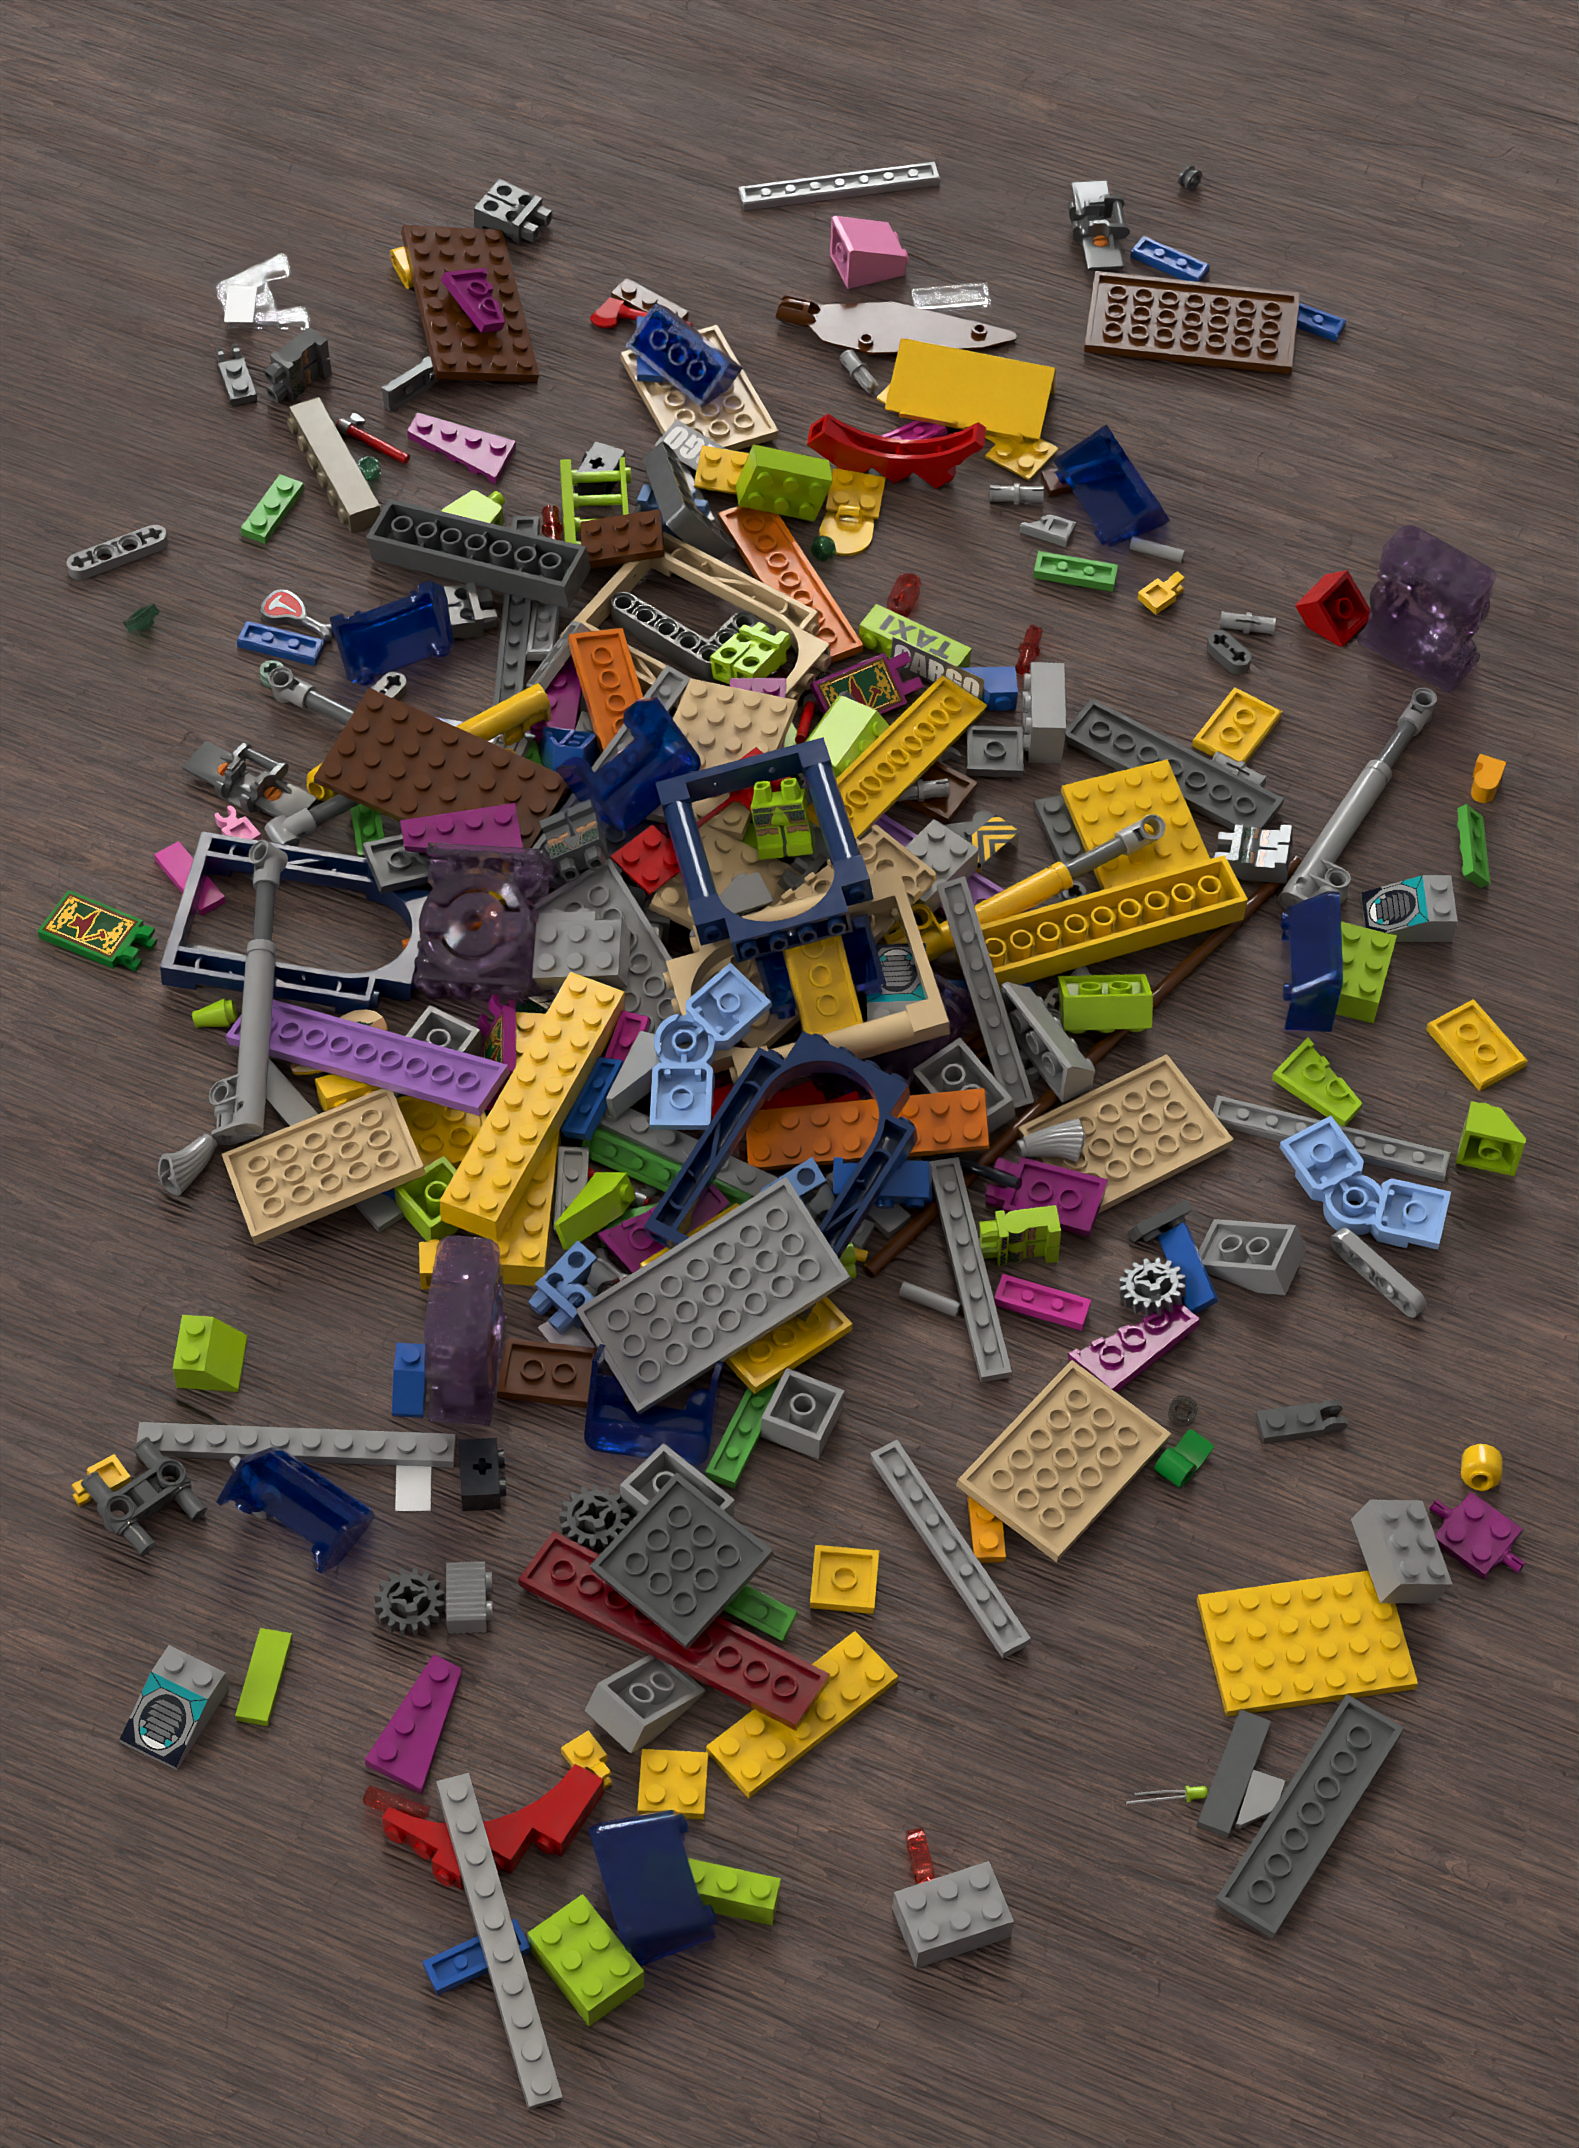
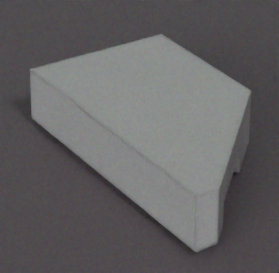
[1019,514,1076,547]
[1235,1770,1285,1829]

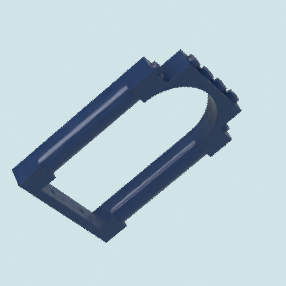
[655,737,874,963]
[160,831,439,1015]
[644,1031,918,1321]

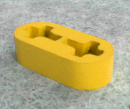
[390,246,414,289]

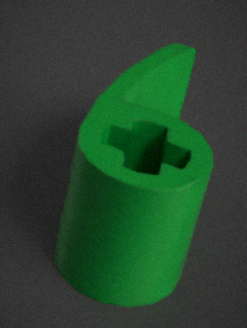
[1154,1429,1214,1488]

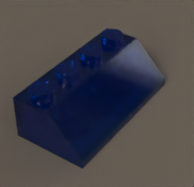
[625,303,743,408]

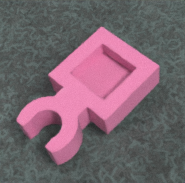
[215,806,262,841]

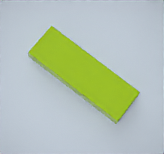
[235,1628,293,1726]

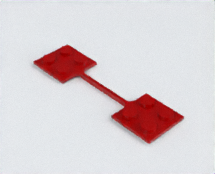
[610,747,790,895]

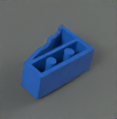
[540,726,597,786]
[833,1157,932,1209]

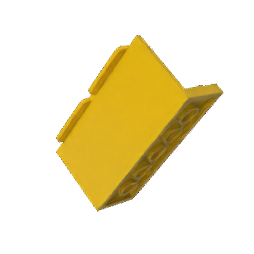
[885,338,1056,441]

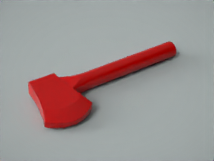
[590,297,693,333]

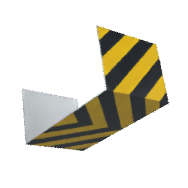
[966,815,1020,875]

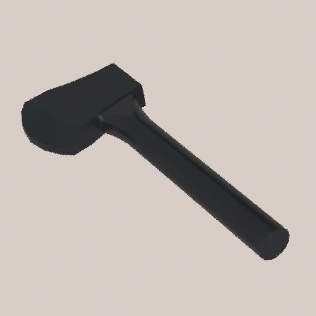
[921,1152,1022,1190]

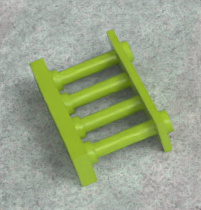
[560,457,631,545]

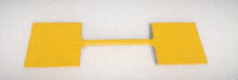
[877,384,1058,481]
[693,445,886,519]

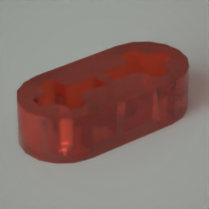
[887,573,921,618]
[905,1827,935,1885]

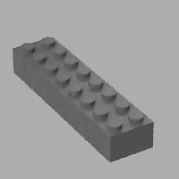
[366,499,591,609]

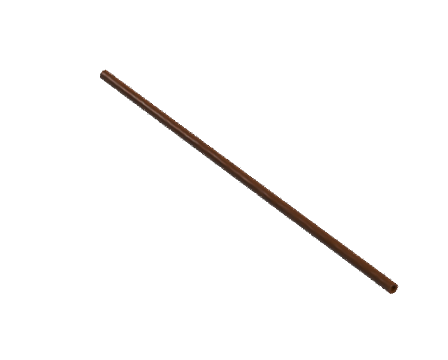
[863,856,1302,1278]

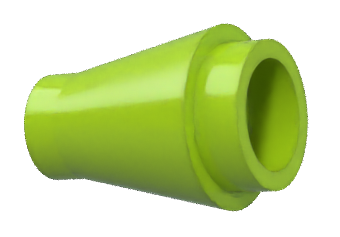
[192,998,238,1029]

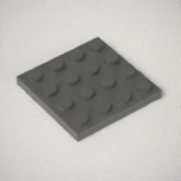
[590,1472,774,1650]

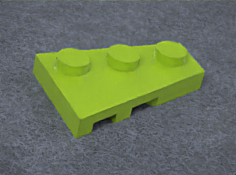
[1272,1037,1363,1126]

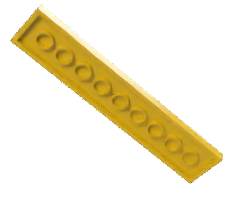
[806,675,988,839]

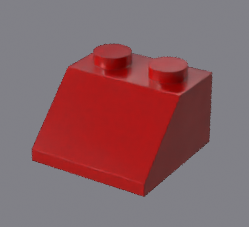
[1295,570,1374,647]

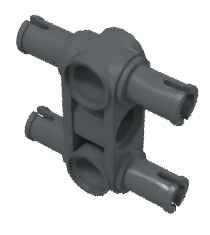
[81,1437,207,1557]

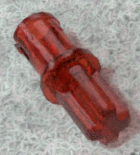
[542,505,563,541]
[1015,624,1043,676]
[363,1786,431,1820]

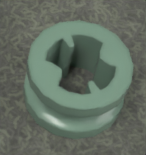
[259,660,284,688]

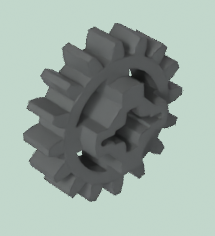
[1119,1258,1186,1317]
[559,1484,629,1552]
[374,1567,444,1637]

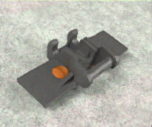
[1068,181,1130,271]
[182,741,317,818]

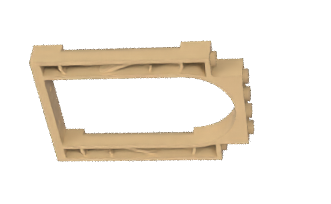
[560,531,831,708]
[663,866,950,1085]

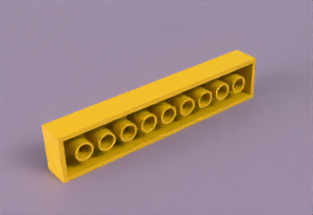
[954,855,1248,991]
[440,972,625,1242]
[483,1012,563,1286]

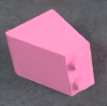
[830,216,909,289]

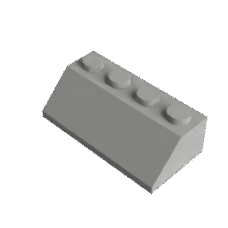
[1001,982,1095,1103]

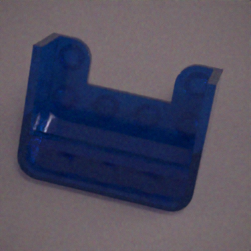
[556,697,701,831]

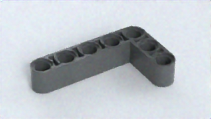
[642,441,735,560]
[611,592,756,681]

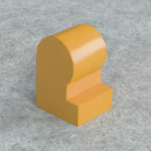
[1471,754,1506,803]

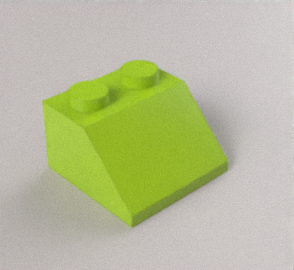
[1456,1101,1526,1177]
[394,1156,459,1241]
[173,1315,248,1392]

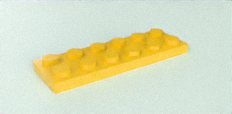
[706,1631,898,1798]

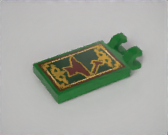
[37,890,158,971]

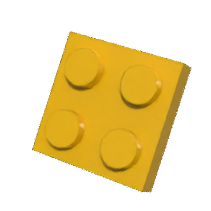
[809,1545,879,1614]
[637,1749,708,1819]

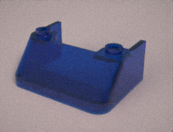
[1280,891,1343,1032]
[584,1344,724,1466]
[216,1447,375,1573]

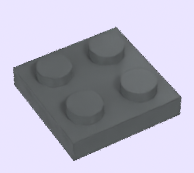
[967,725,1024,778]

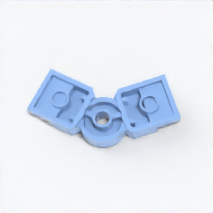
[649,963,772,1130]
[1279,1116,1451,1249]

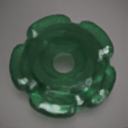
[357,456,381,481]
[810,535,836,561]

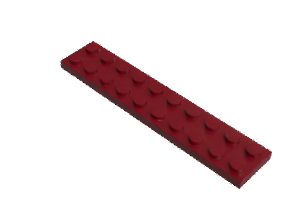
[518,1531,830,1731]

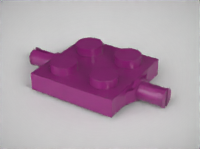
[1429,1492,1526,1579]

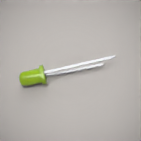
[1126,1785,1208,1804]

